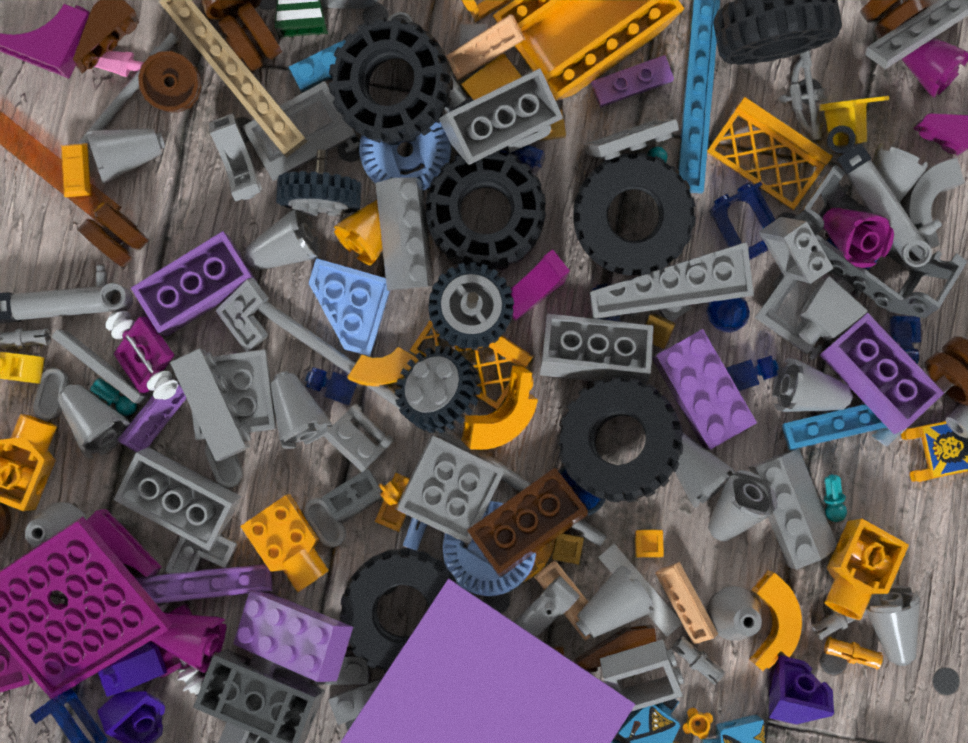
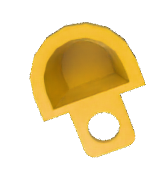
[819,96,889,146]

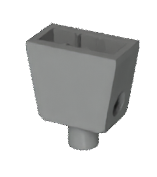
[799,276,867,344]

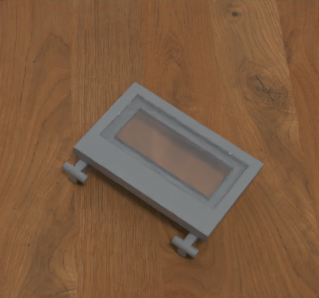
[242,81,360,181]
[754,270,862,360]

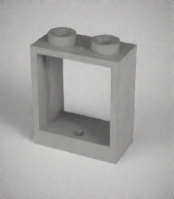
[759,217,833,284]
[600,639,685,711]

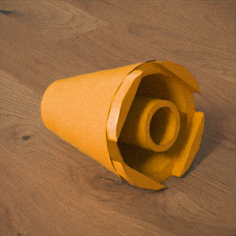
[334,199,383,265]

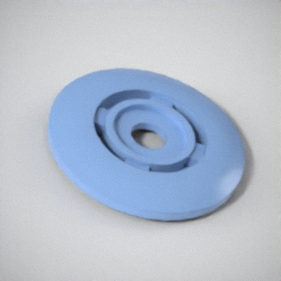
[359,122,451,191]
[443,501,536,596]

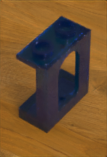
[709,181,776,260]
[29,688,108,743]

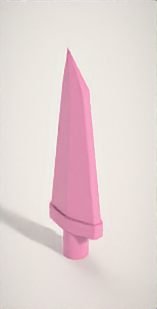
[95,51,144,77]

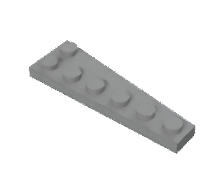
[589,243,754,319]

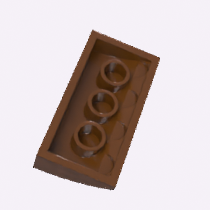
[467,468,588,578]

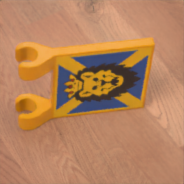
[901,421,968,482]

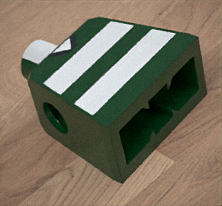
[275,0,328,38]

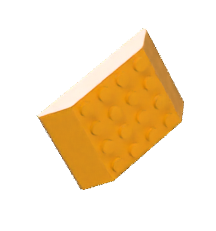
[493,0,685,101]

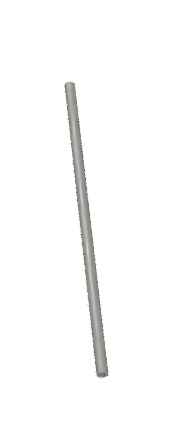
[257,301,606,547]

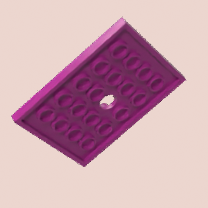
[0,516,173,700]

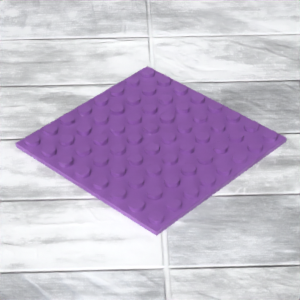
[340,578,635,743]

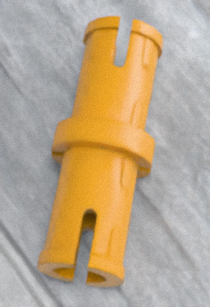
[824,636,883,670]

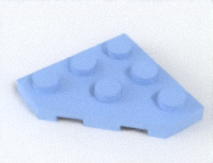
[309,258,391,357]

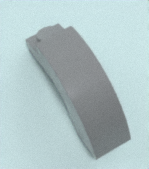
[209,113,262,202]
[901,158,965,249]

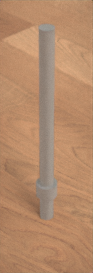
[77,32,179,147]

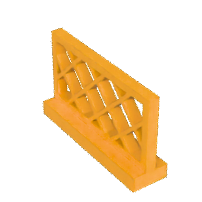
[707,97,833,210]
[410,320,534,409]

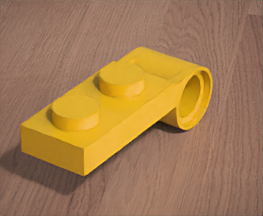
[0,352,45,384]

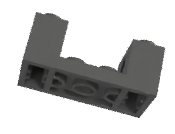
[193,649,325,743]

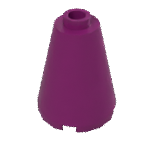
[901,37,968,98]
[823,208,894,268]
[151,613,227,673]

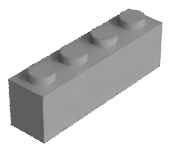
[170,348,251,461]

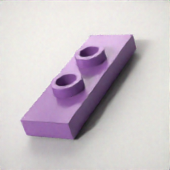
[591,55,674,108]
[118,378,186,452]

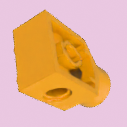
[0,413,57,511]
[240,494,329,593]
[824,518,909,620]

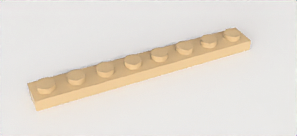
[159,0,307,158]

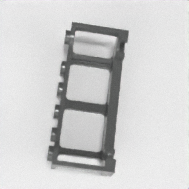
[794,165,968,318]

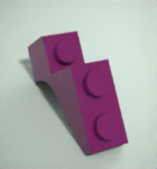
[913,113,968,156]

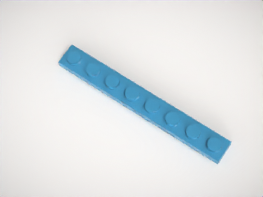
[678,0,720,194]

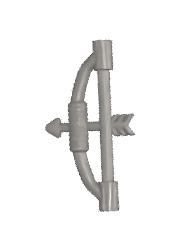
[778,50,827,142]

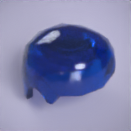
[706,297,750,333]

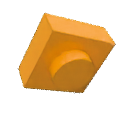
[635,529,664,558]

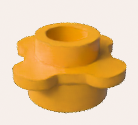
[379,481,403,506]
[682,707,713,739]

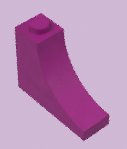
[0,4,90,79]
[511,250,570,322]
[87,509,162,578]

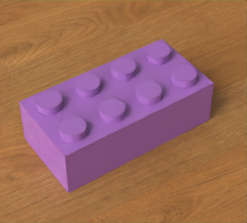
[131,231,257,337]
[820,313,944,435]
[652,329,757,450]
[233,591,353,682]

